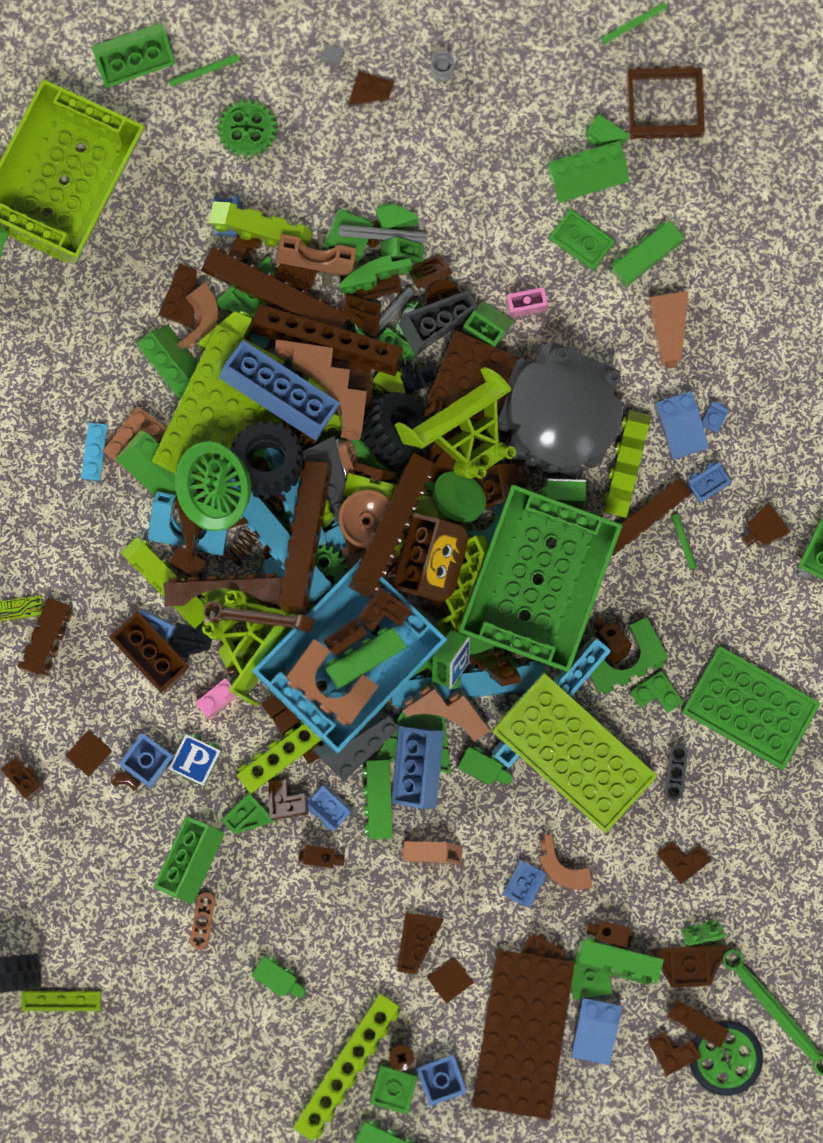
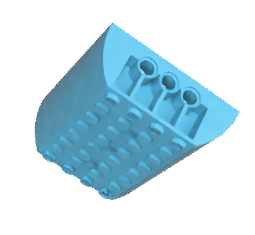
[253,559,447,753]

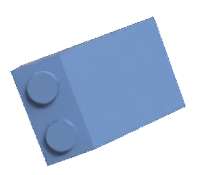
[654,391,709,460]
[571,998,622,1065]

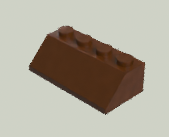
[109,611,190,696]

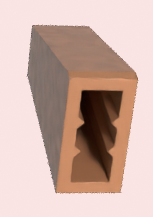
[649,291,688,368]

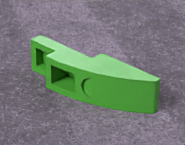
[339,255,412,295]

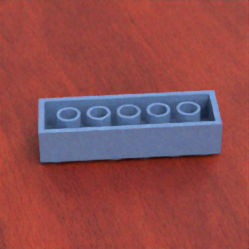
[219,340,340,441]

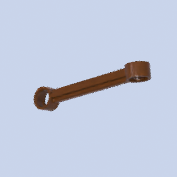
[204,601,314,632]

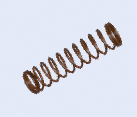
[224,494,285,566]

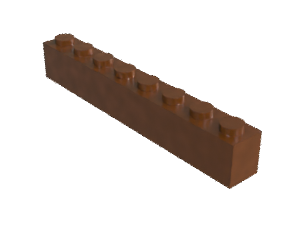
[201,247,347,328]
[348,453,434,598]
[278,461,332,614]

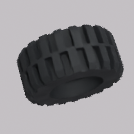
[361,392,434,468]
[230,421,303,499]
[0,954,42,993]

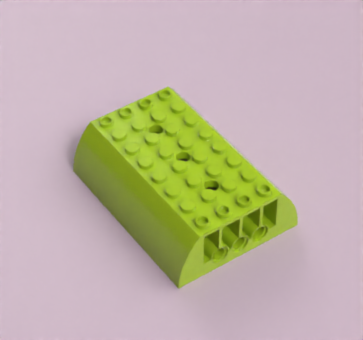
[0,79,145,263]

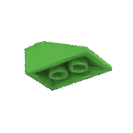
[798,517,823,580]

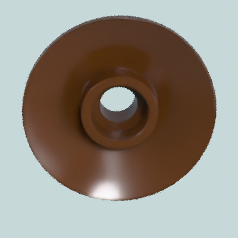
[425,279,459,306]

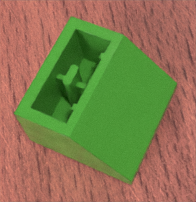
[462,301,515,348]

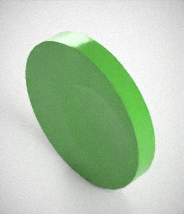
[432,471,486,522]

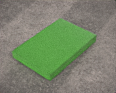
[548,209,616,271]

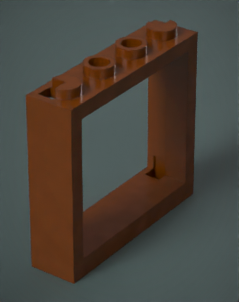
[626,66,705,139]

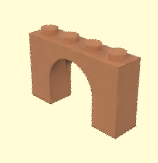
[286,639,378,726]

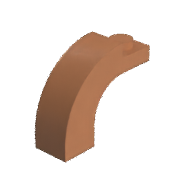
[177,283,218,350]
[539,834,592,890]

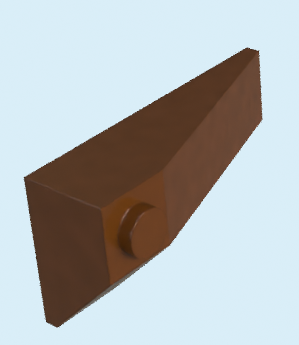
[175,490,204,563]

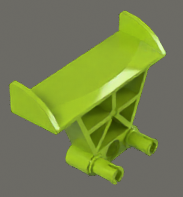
[395,367,516,479]
[202,590,316,707]

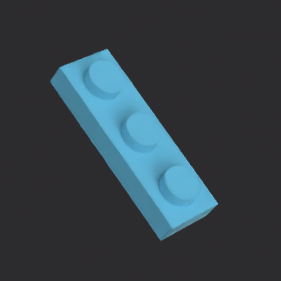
[81,423,108,481]

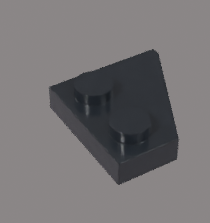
[171,623,213,658]

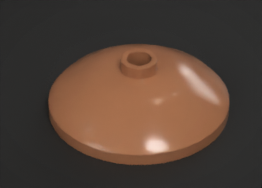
[338,490,389,548]

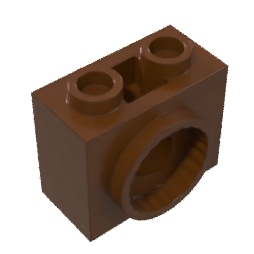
[169,543,207,578]
[1,757,44,801]

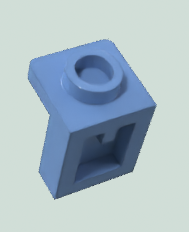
[702,402,729,434]

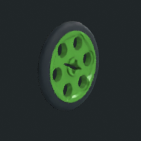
[690,1020,763,1096]

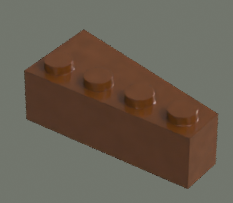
[17,598,73,680]

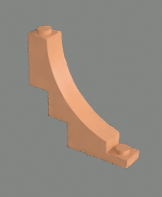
[274,340,367,440]

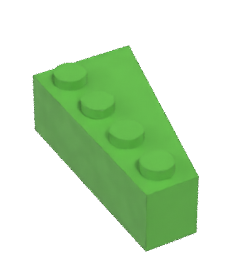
[575,938,664,986]

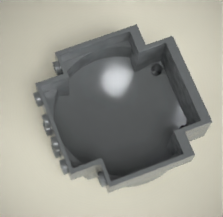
[497,341,624,480]

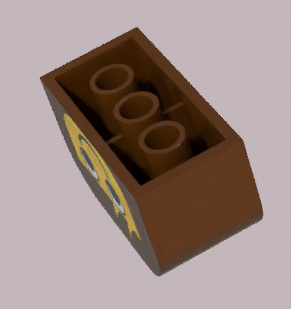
[393,513,468,601]

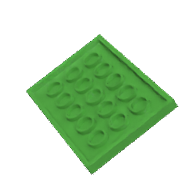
[682,646,821,771]

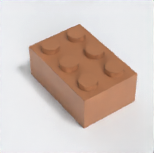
[103,407,167,476]

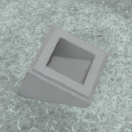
[321,44,344,66]

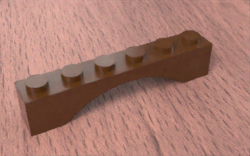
[164,573,282,606]

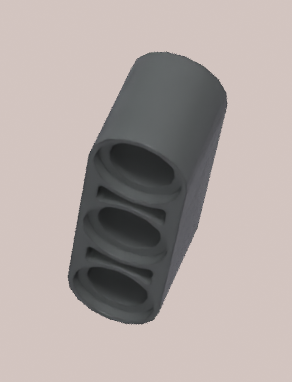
[664,745,688,802]

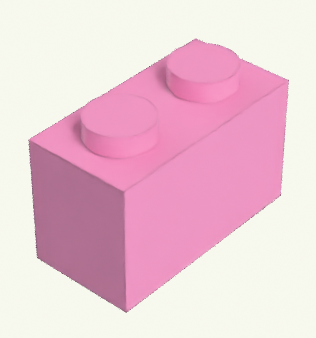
[506,287,548,318]
[195,678,238,720]

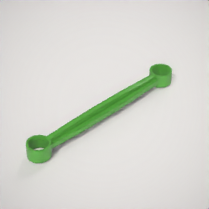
[722,950,823,1076]

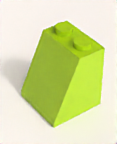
[198,311,252,354]

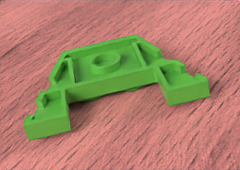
[376,711,451,774]

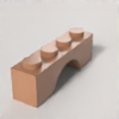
[276,234,356,276]

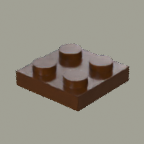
[407,254,452,289]

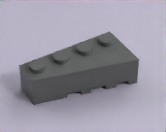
[398,290,477,356]
[303,436,348,523]
[312,709,399,782]

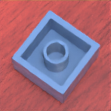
[119,733,174,789]
[416,1055,467,1106]

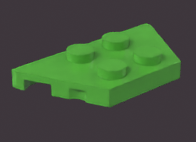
[216,257,274,320]

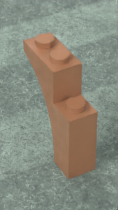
[401,683,490,742]

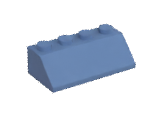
[392,726,444,809]

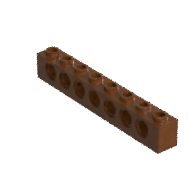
[252,305,403,376]

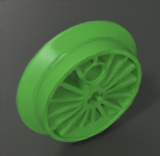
[175,442,251,531]

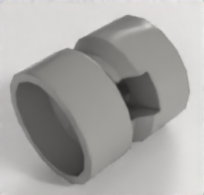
[430,51,455,82]

